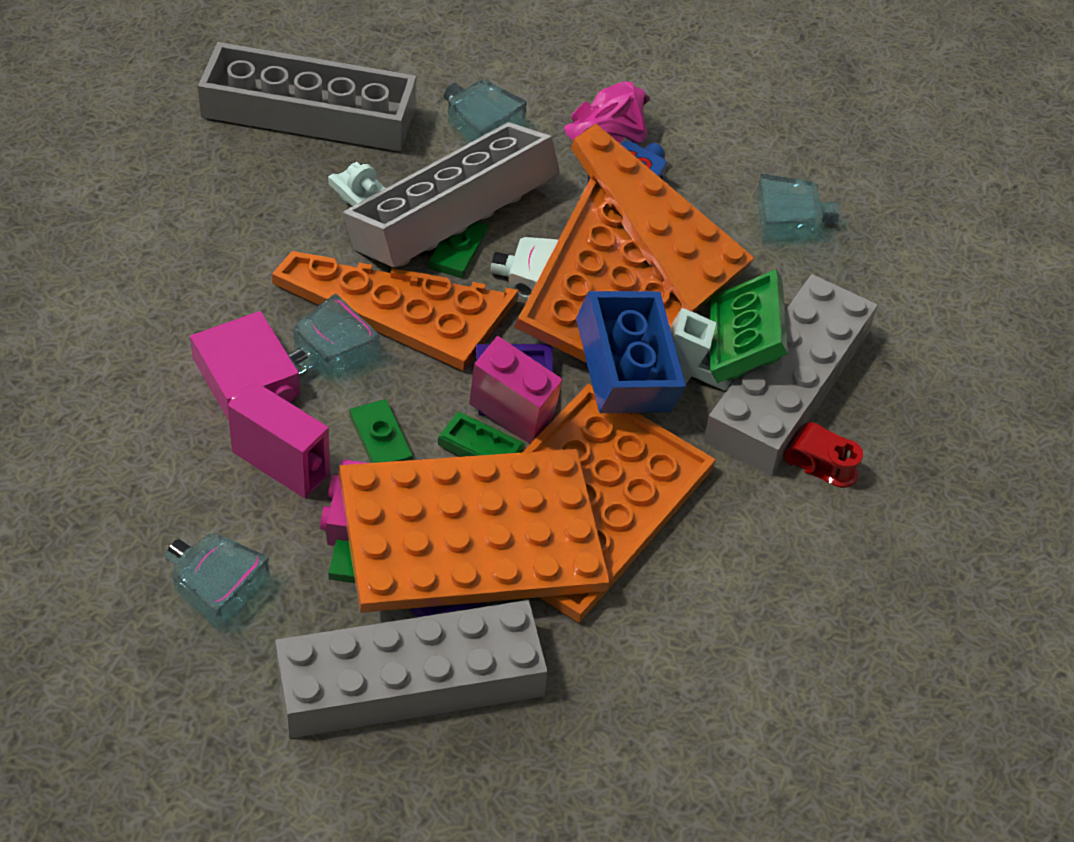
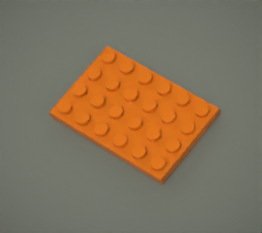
[514,178,682,363]
[522,384,716,623]
[338,449,610,613]

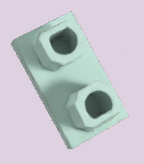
[328,162,386,206]

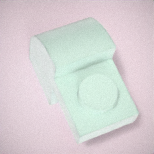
[671,308,732,391]

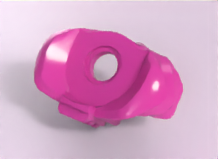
[564,81,650,144]

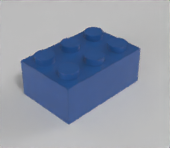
[576,291,686,413]

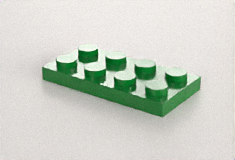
[710,269,788,383]

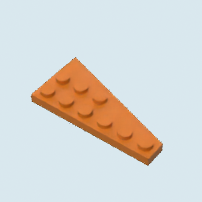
[570,123,754,313]
[272,251,519,371]

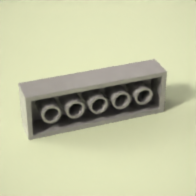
[198,42,417,152]
[342,122,560,268]
[703,274,878,476]
[275,600,548,739]

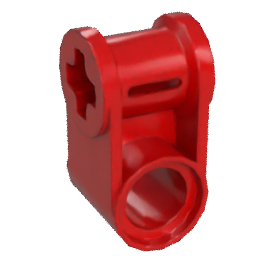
[784,422,864,488]

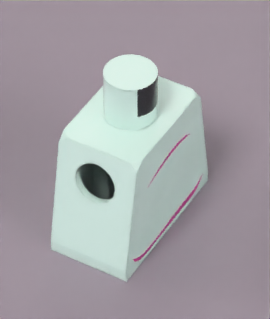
[491,237,558,300]

